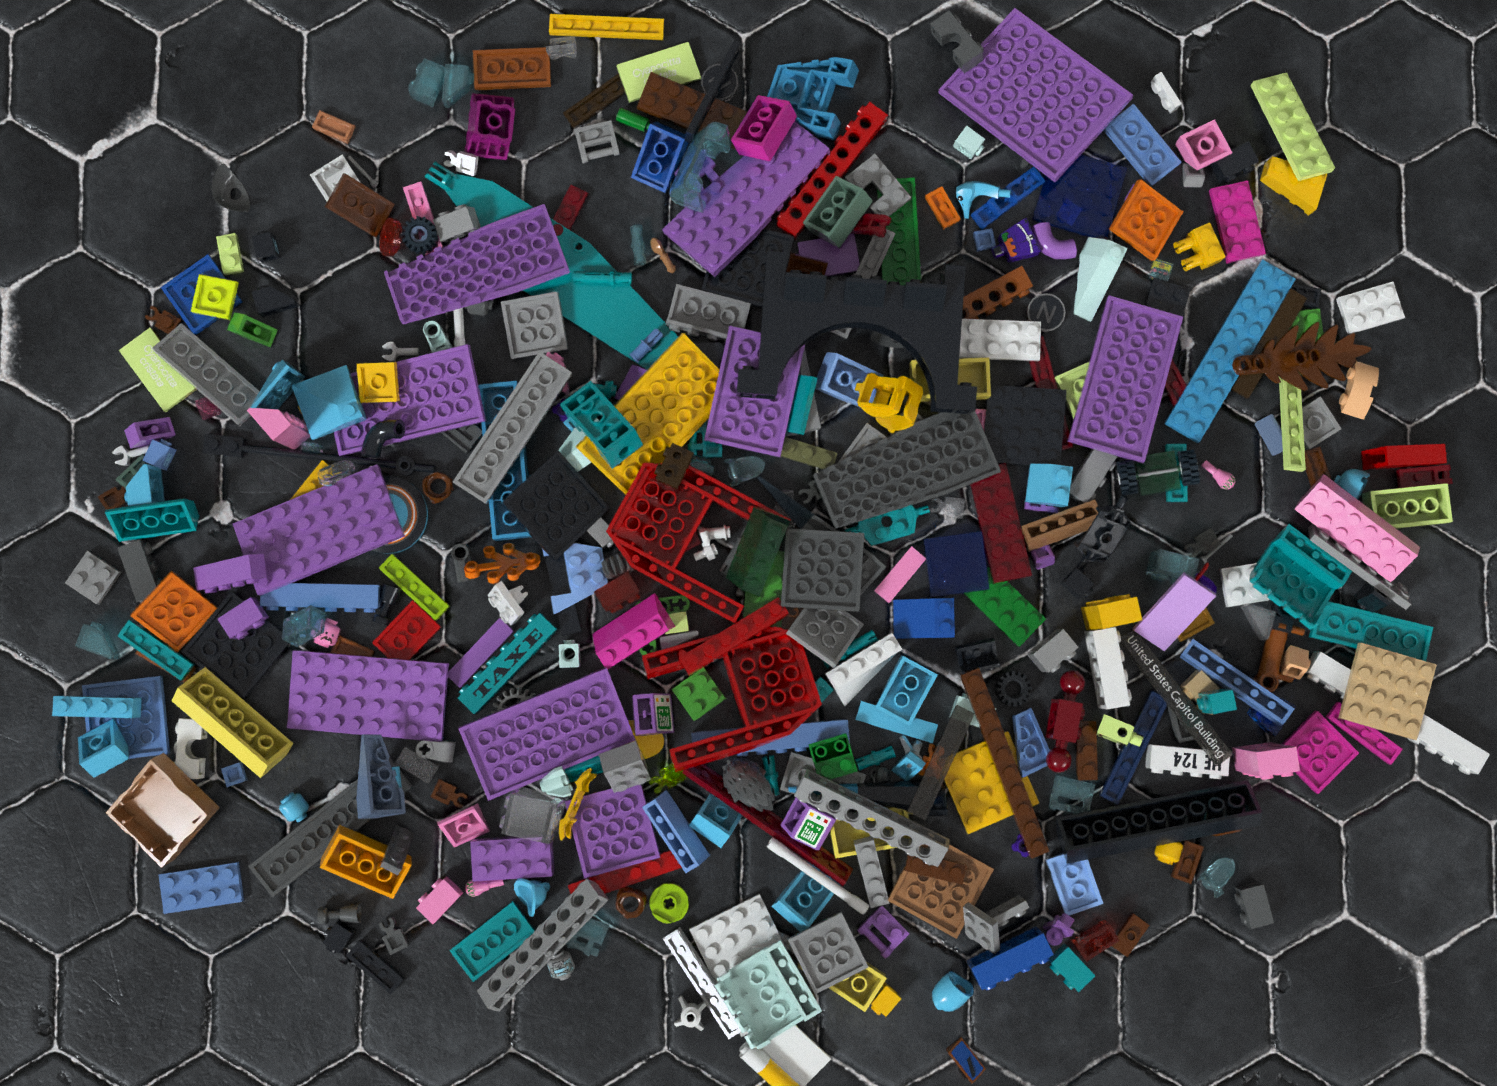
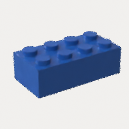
[966,927,1054,990]

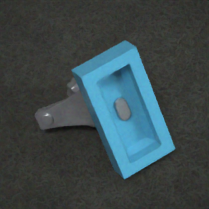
[891,736,926,781]

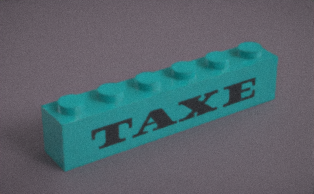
[458,613,558,715]

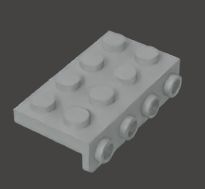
[666,284,751,342]

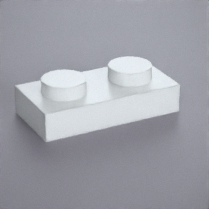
[1150,72,1182,114]

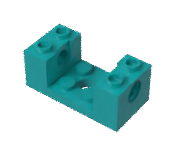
[560,381,643,469]

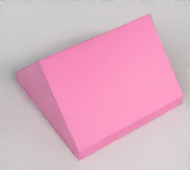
[437,803,490,848]

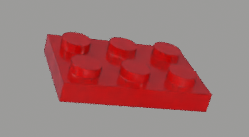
[372,600,442,660]

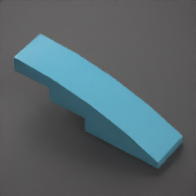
[856,701,938,743]

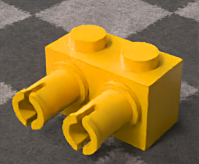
[1173,223,1226,271]

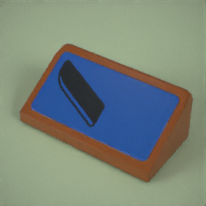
[946,1037,986,1084]

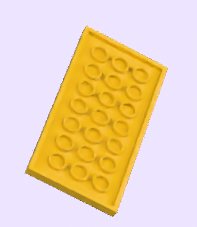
[575,333,719,495]

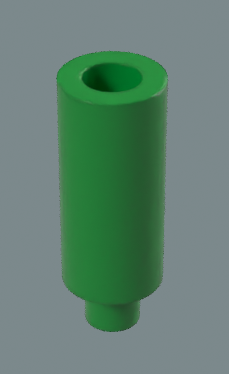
[616,108,650,132]

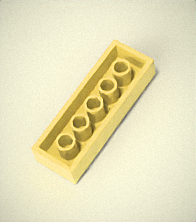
[172,667,293,778]

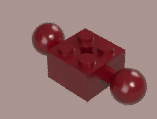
[1045,670,1085,773]

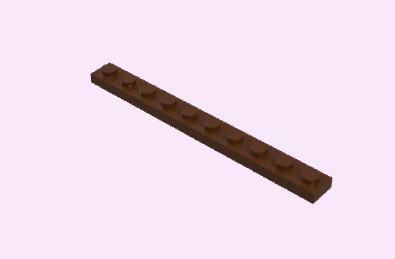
[960,668,1050,859]

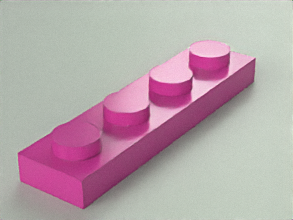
[1325,702,1403,765]

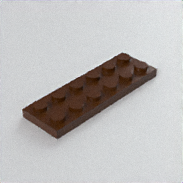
[637,72,747,150]

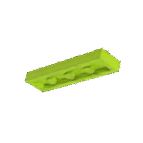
[379,554,450,621]

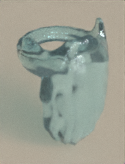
[724,456,765,486]
[1197,858,1235,898]

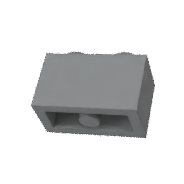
[433,204,481,242]

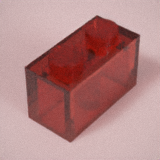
[1071,920,1120,962]

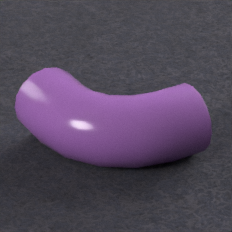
[1031,222,1077,259]

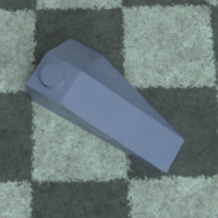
[356,734,406,819]

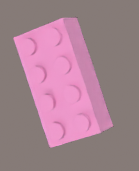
[1232,742,1300,780]

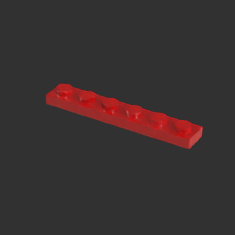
[679,597,789,676]
[568,850,682,894]

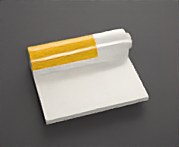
[739,1025,831,1086]

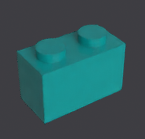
[1197,689,1237,714]
[1049,943,1095,992]

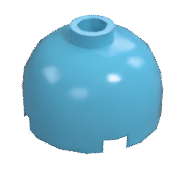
[1334,469,1370,499]

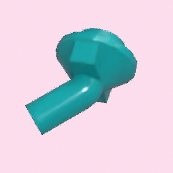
[593,381,617,400]

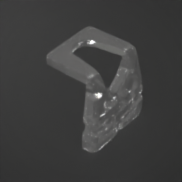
[546,36,577,60]

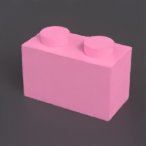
[416,877,464,924]

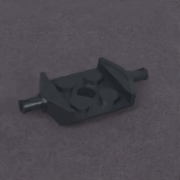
[1074,495,1131,571]

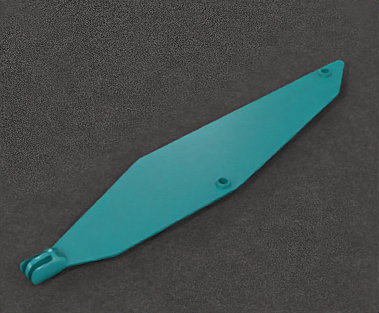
[425,161,678,370]

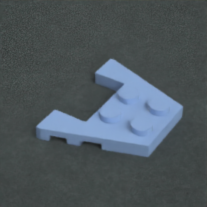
[542,543,608,614]

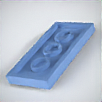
[1103,104,1182,187]
[159,862,244,914]

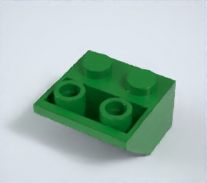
[808,733,858,780]

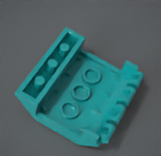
[1249,524,1352,630]

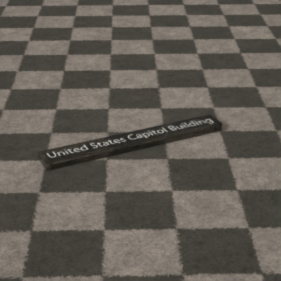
[1119,629,1233,766]

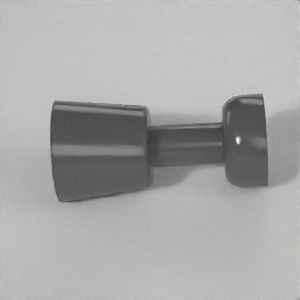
[318,903,362,925]

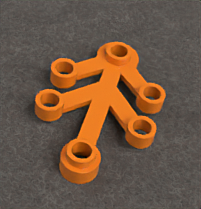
[464,543,541,584]

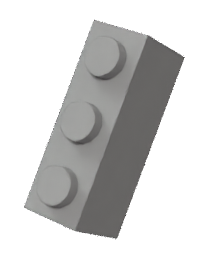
[1069,449,1117,504]

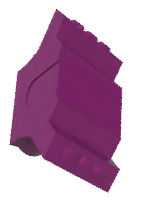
[465,93,515,160]

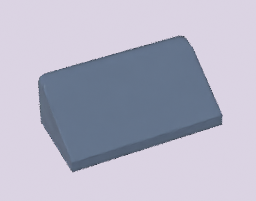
[1254,414,1283,456]

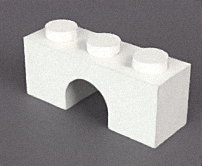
[174,718,208,779]

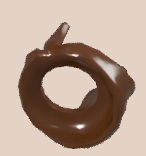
[422,472,454,504]
[616,887,646,919]

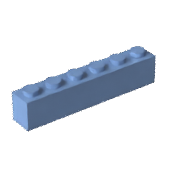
[260,583,383,613]
[1180,639,1294,727]

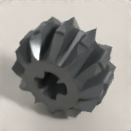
[601,553,634,579]

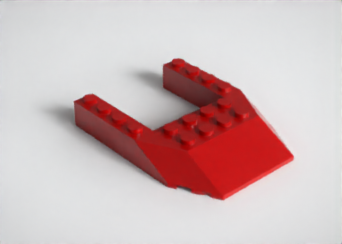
[606,463,791,623]
[642,626,822,772]

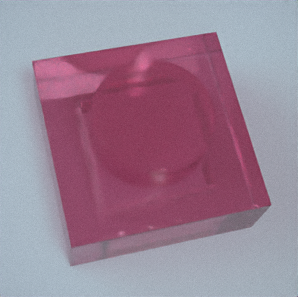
[195,397,222,420]

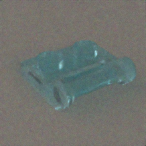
[1049,775,1095,814]

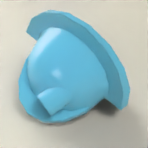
[514,878,551,917]

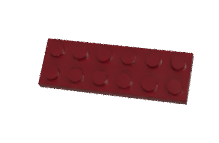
[970,463,1032,584]

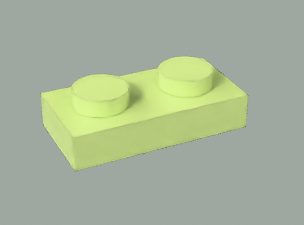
[216,233,244,276]

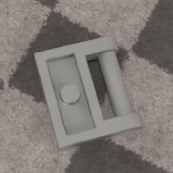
[574,120,620,164]

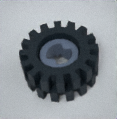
[401,216,439,254]

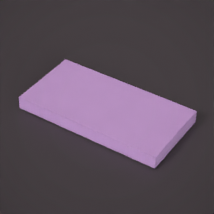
[1133,572,1216,651]

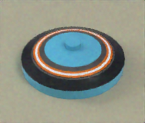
[373,476,428,554]

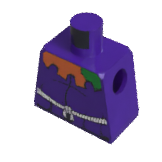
[991,218,1041,263]

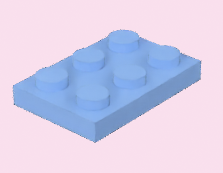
[1045,853,1103,915]

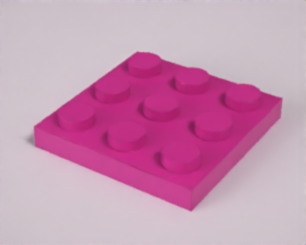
[1282,711,1359,794]

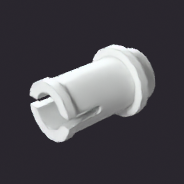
[706,525,731,540]

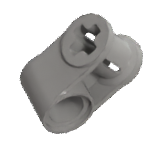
[416,740,456,762]

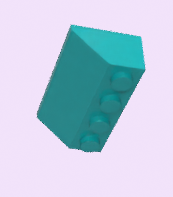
[105,499,200,542]

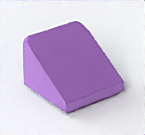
[1030,545,1055,570]

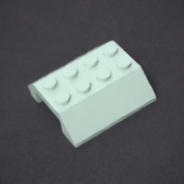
[714,940,822,1049]

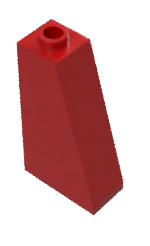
[1361,444,1447,470]

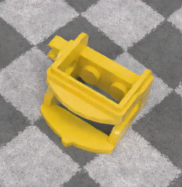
[855,373,923,433]

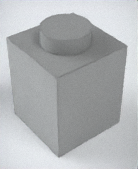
[587,518,615,549]

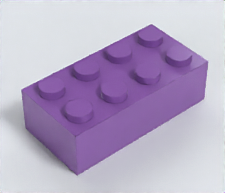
[470,834,554,882]

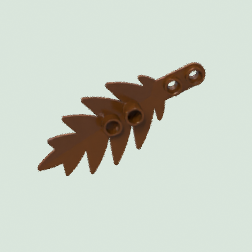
[1232,322,1371,391]

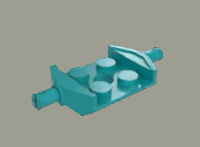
[845,505,930,546]

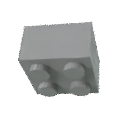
[1027,629,1079,673]
[599,741,651,793]

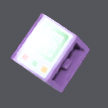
[632,693,674,737]
[781,797,836,850]

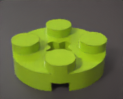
[649,883,689,924]

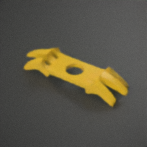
[559,768,597,841]

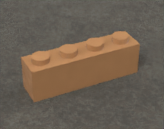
[1022,500,1099,551]

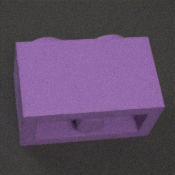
[218,597,269,640]

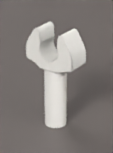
[382,342,419,362]
[112,445,149,466]

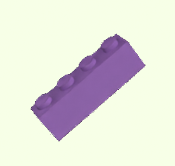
[193,554,267,594]

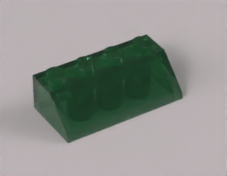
[726,506,790,597]

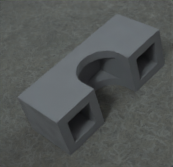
[930,11,984,74]

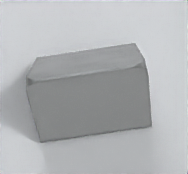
[1183,164,1205,187]

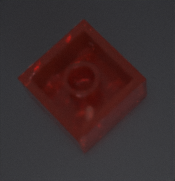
[594,572,642,614]

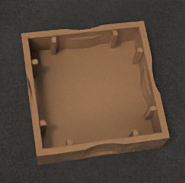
[106,753,220,868]

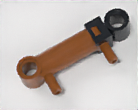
[1253,602,1305,692]

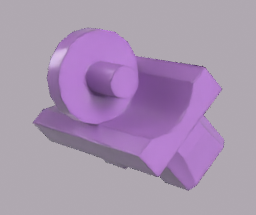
[1043,913,1074,946]

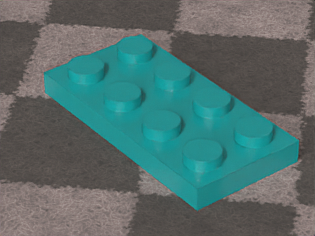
[449,901,536,982]

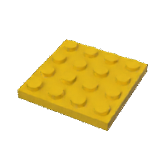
[941,731,1039,834]

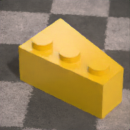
[1260,156,1327,216]

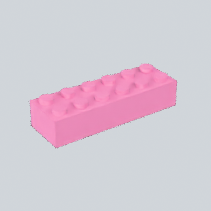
[1295,474,1420,583]

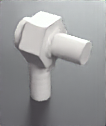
[693,528,718,561]

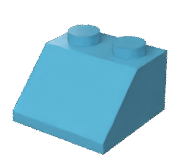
[124,464,165,506]
[1025,464,1073,508]
[78,719,129,778]
[689,793,742,848]

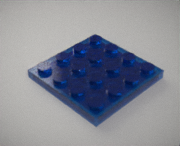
[1032,155,1127,240]

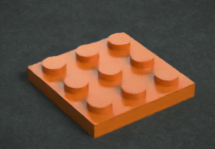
[1109,179,1183,261]
[130,570,218,652]

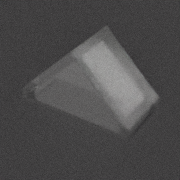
[1240,604,1276,640]

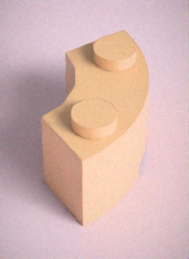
[1339,361,1379,420]

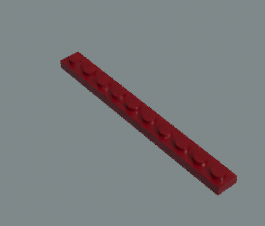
[682,764,853,886]

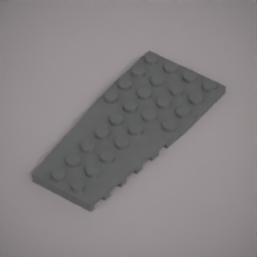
[813,411,1001,529]

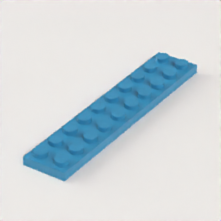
[1164,259,1296,443]

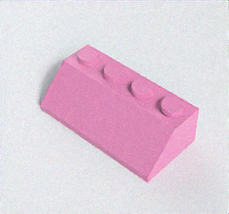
[247,408,310,450]

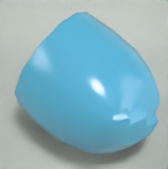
[932,972,974,1012]

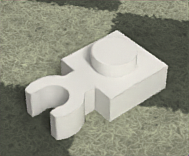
[444,150,479,176]

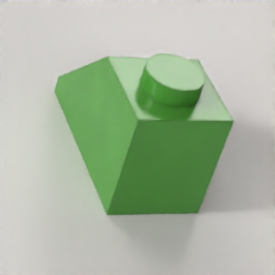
[227,312,278,347]

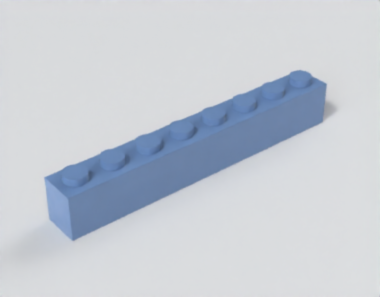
[691,719,850,756]

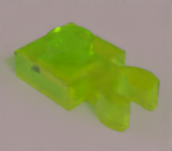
[649,763,686,793]

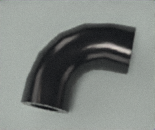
[361,419,405,458]

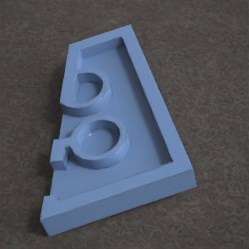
[1012,708,1050,778]

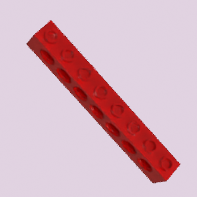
[776,101,888,240]

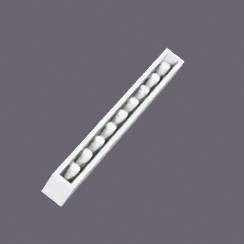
[1306,652,1490,775]

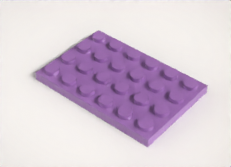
[704,326,805,457]

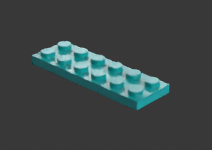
[1309,601,1433,661]

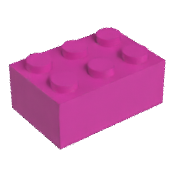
[731,95,797,161]

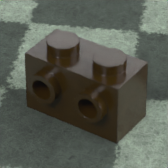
[654,443,694,490]

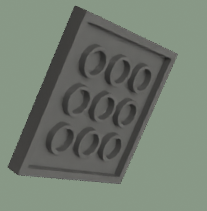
[781,529,864,612]

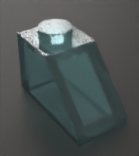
[442,64,474,108]
[75,622,120,659]

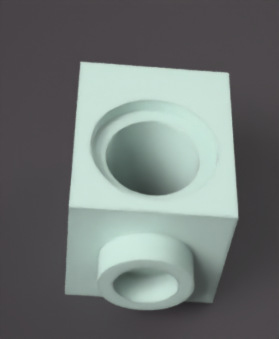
[953,126,985,159]
[559,640,581,668]

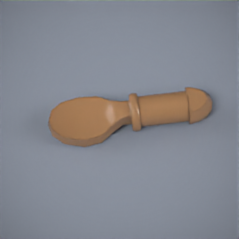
[650,237,676,273]

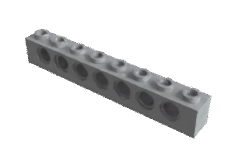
[794,769,950,867]
[477,878,609,1012]

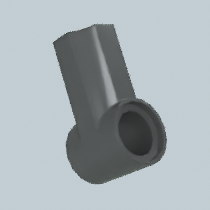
[451,544,475,583]

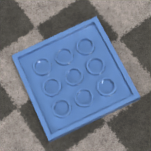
[82,676,170,759]

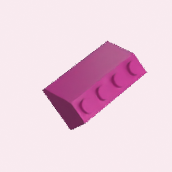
[592,594,676,669]

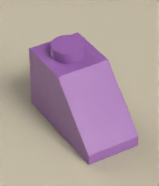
[124,417,176,449]

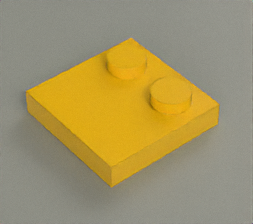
[356,362,400,403]

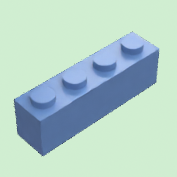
[642,790,710,873]

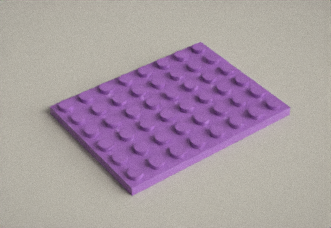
[939,8,1133,182]

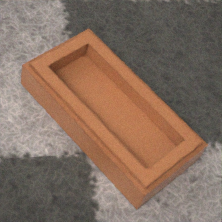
[312,110,356,144]

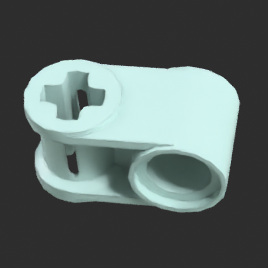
[423,321,453,353]

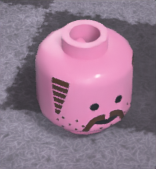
[312,618,341,648]

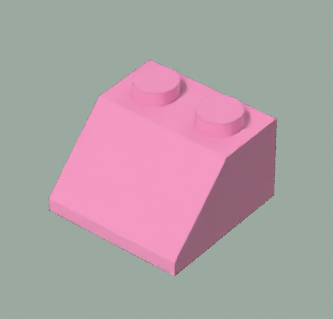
[1175,120,1232,171]

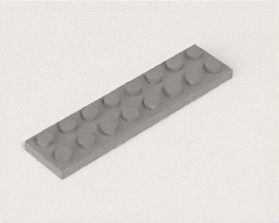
[453,351,573,504]

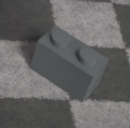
[1234,882,1274,929]

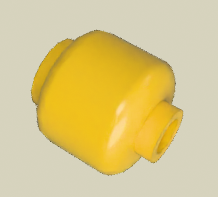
[1154,842,1183,865]

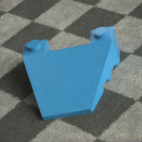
[767,57,859,141]

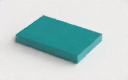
[786,374,818,435]

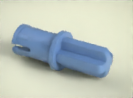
[629,329,663,363]

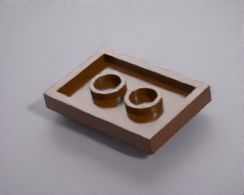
[325,173,395,237]

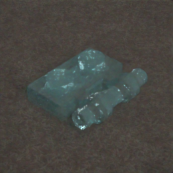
[565,918,609,957]

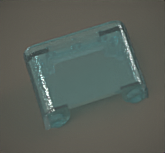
[669,122,731,213]

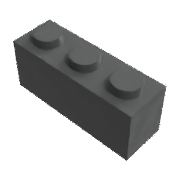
[118,539,162,603]

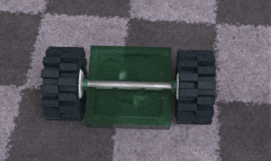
[1117,449,1200,496]

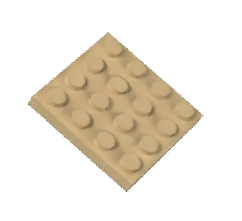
[1338,643,1437,740]

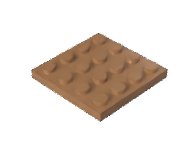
[887,844,994,939]

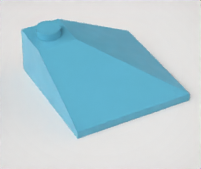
[250,359,305,409]
[291,365,367,440]

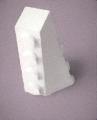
[824,633,902,707]

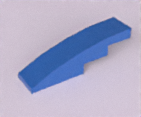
[970,167,1045,230]

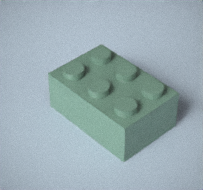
[803,176,872,248]

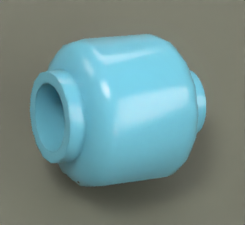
[279,792,309,822]

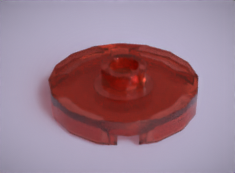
[379,218,402,257]

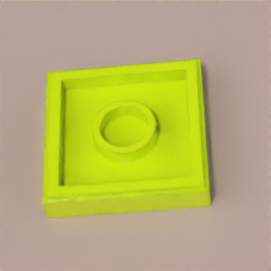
[191,274,239,320]

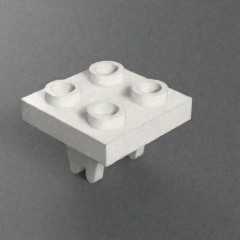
[310,155,361,201]
[488,581,528,627]

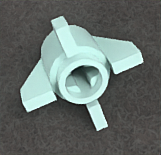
[540,766,573,797]

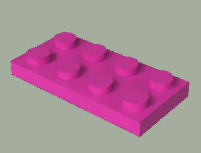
[1209,181,1266,264]

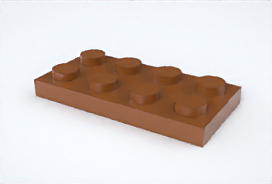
[473,47,551,90]

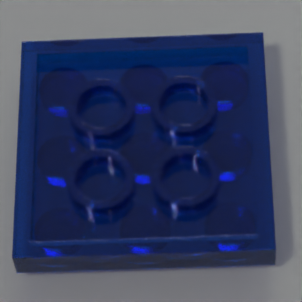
[924,531,990,597]

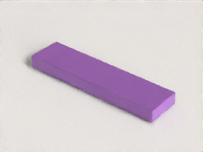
[448,618,514,688]

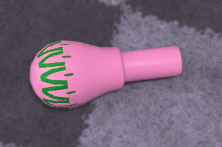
[1201,460,1236,490]
[465,880,504,897]

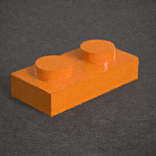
[925,186,961,230]

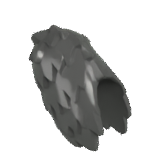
[722,757,775,812]

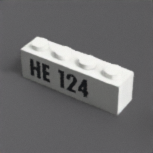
[1145,744,1230,779]

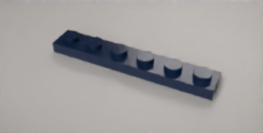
[1099,691,1169,805]

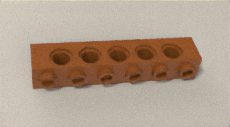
[962,266,1033,319]

